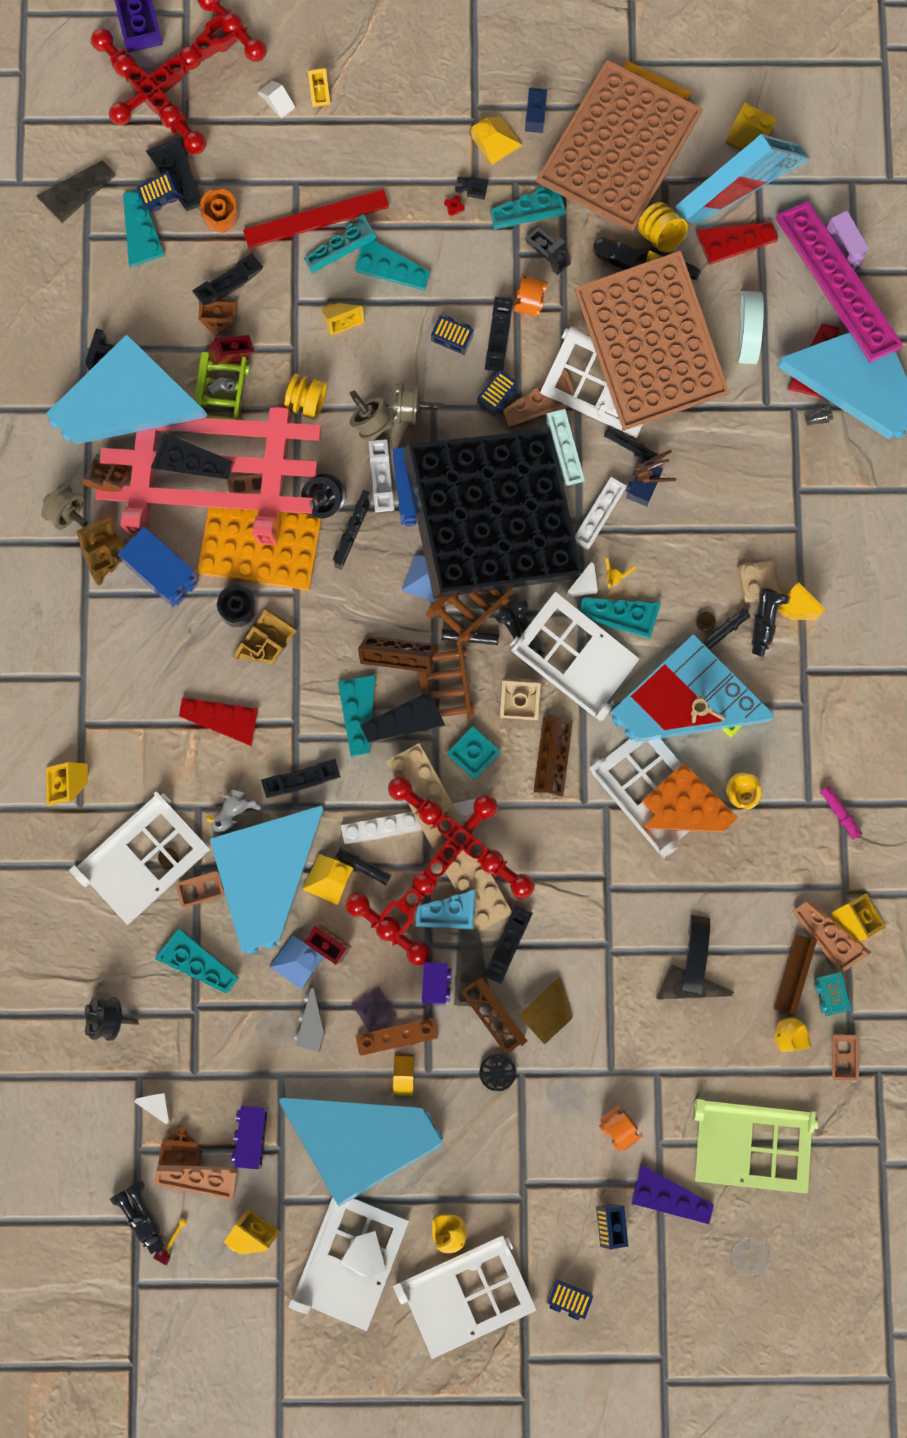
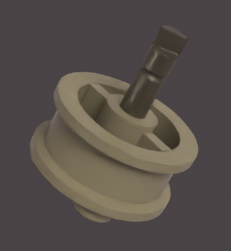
[394,382,444,425]
[349,390,394,441]
[41,484,88,530]

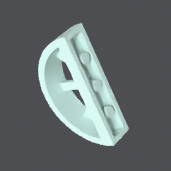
[738,291,764,364]
[547,409,585,486]

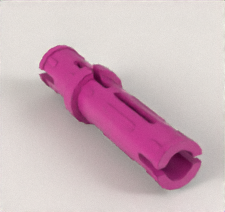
[820,786,863,840]

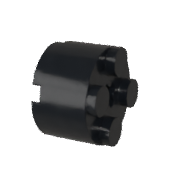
[217,585,257,627]

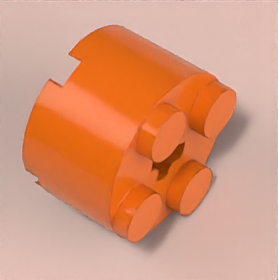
[200,189,239,233]
[513,275,548,317]
[599,1104,643,1151]

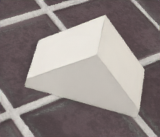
[258,81,295,119]
[567,562,598,597]
[134,1093,171,1124]

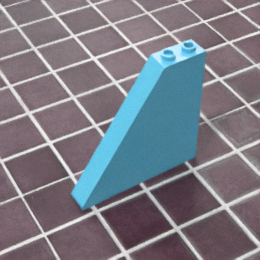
[777,332,907,439]
[46,334,207,444]
[210,806,324,955]
[279,1098,444,1207]

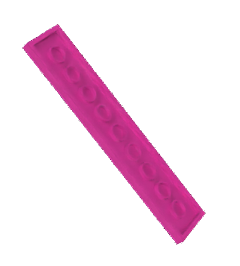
[775,201,903,363]

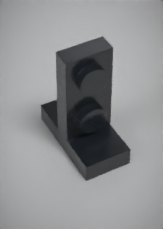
[525,227,571,275]
[85,328,114,370]

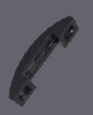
[192,253,263,306]
[484,297,513,372]
[261,759,341,798]
[483,905,533,984]
[681,915,710,994]

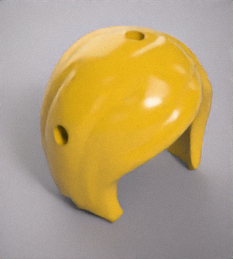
[726,772,763,809]
[774,1018,812,1052]
[432,1214,467,1253]

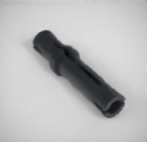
[604,426,658,464]
[701,608,751,650]
[441,628,499,646]
[335,847,392,886]

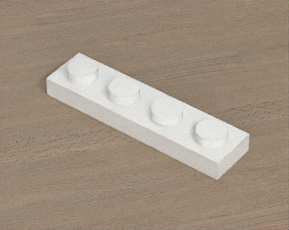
[575,477,627,550]

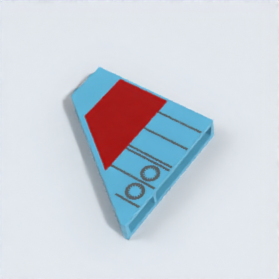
[675,134,809,224]
[610,634,775,742]

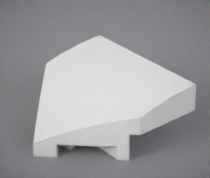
[340,1231,386,1277]

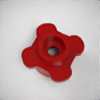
[444,195,465,216]

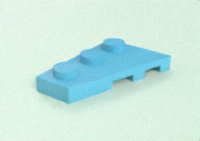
[416,889,477,929]

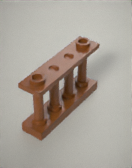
[426,589,513,646]
[418,644,475,721]
[355,1018,438,1056]

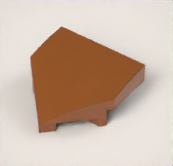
[198,301,237,337]
[158,1125,201,1166]

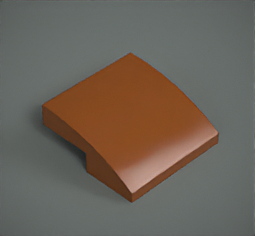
[82,458,131,492]

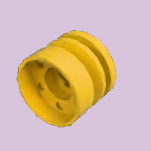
[638,202,688,253]
[284,373,327,420]

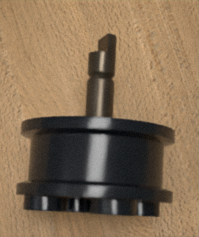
[301,473,346,518]
[84,996,139,1041]

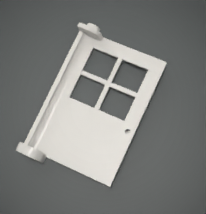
[540,326,643,438]
[510,592,639,722]
[589,739,690,859]
[69,791,210,925]
[288,1197,409,1331]
[393,1235,537,1359]

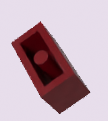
[208,335,254,365]
[304,924,352,965]

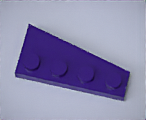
[631,1164,714,1224]

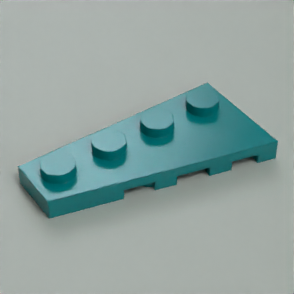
[490,186,566,230]
[123,189,165,268]
[304,214,377,273]
[355,240,431,291]
[579,598,661,640]
[338,675,375,757]
[155,928,240,994]

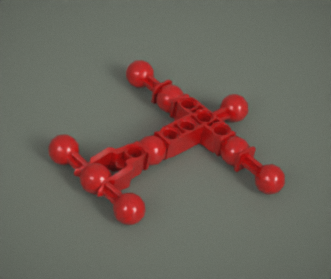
[90,0,267,155]
[345,776,535,966]

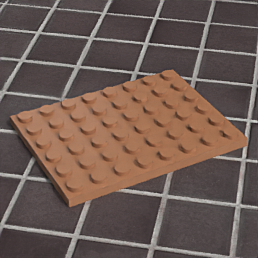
[536,60,703,232]
[574,251,730,431]

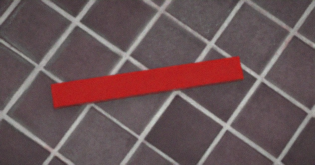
[243,189,389,249]

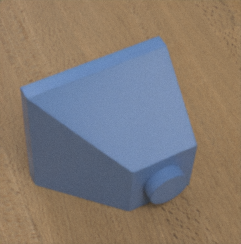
[402,556,438,602]
[270,935,324,990]

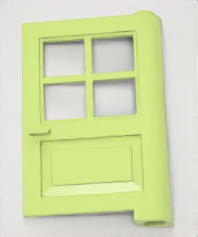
[693,1099,818,1194]

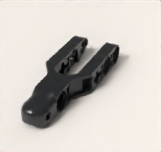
[593,237,701,280]

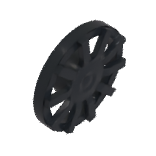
[479,1054,516,1091]

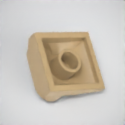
[736,560,781,604]
[500,678,541,720]

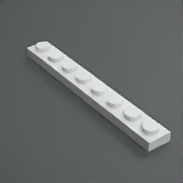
[341,799,496,845]

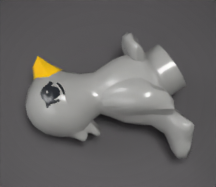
[206,790,261,834]

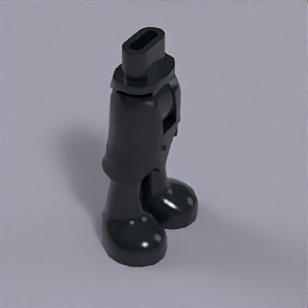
[751,588,791,657]
[495,600,545,659]
[110,1180,164,1254]

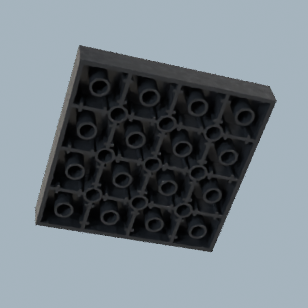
[403,429,583,598]

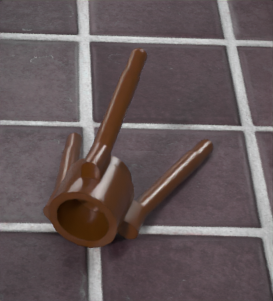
[634,450,677,484]

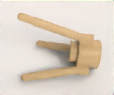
[691,694,726,723]

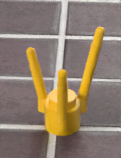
[605,557,636,588]

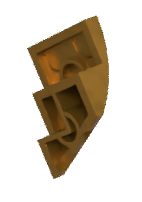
[77,516,125,586]
[233,608,298,664]
[518,977,572,1045]

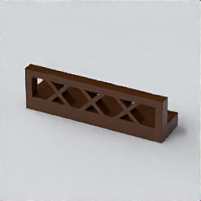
[358,636,438,673]
[534,716,573,796]
[773,934,817,1015]
[460,977,528,1055]

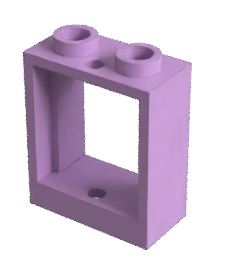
[826,211,869,269]

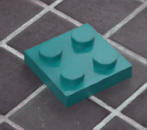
[446,726,501,781]

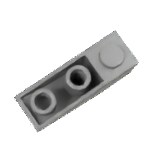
[293,988,325,1052]

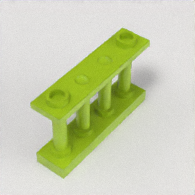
[194,352,250,420]

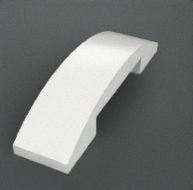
[368,439,394,512]

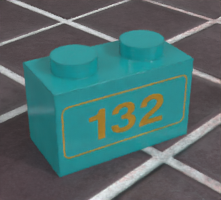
[813,972,851,1017]

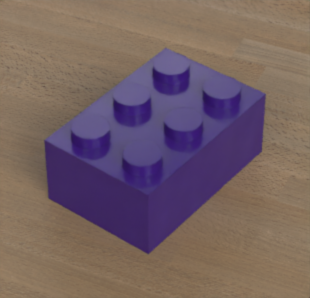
[114,0,163,53]
[422,962,452,1006]
[231,1106,268,1170]

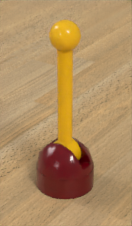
[153,1218,187,1266]

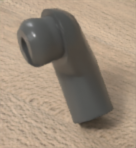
[207,377,236,395]

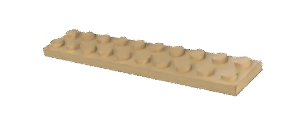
[385,743,512,932]

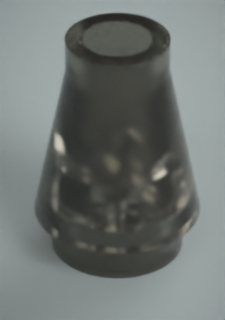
[804,405,833,426]

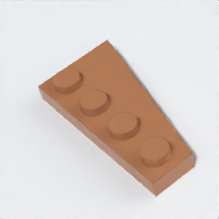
[502,369,575,429]
[792,899,871,974]
[155,1165,238,1200]

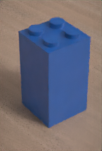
[393,447,418,527]
[118,527,199,608]

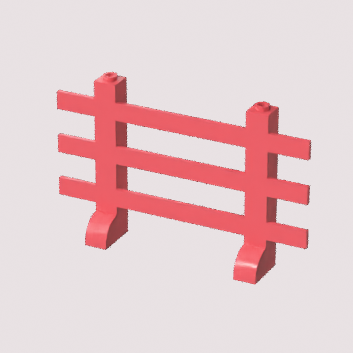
[95,406,321,545]

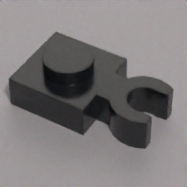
[455,177,489,200]

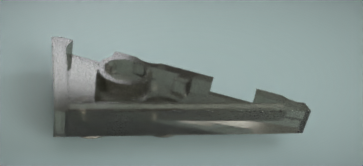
[656,964,734,1000]

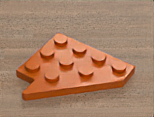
[641,763,738,832]

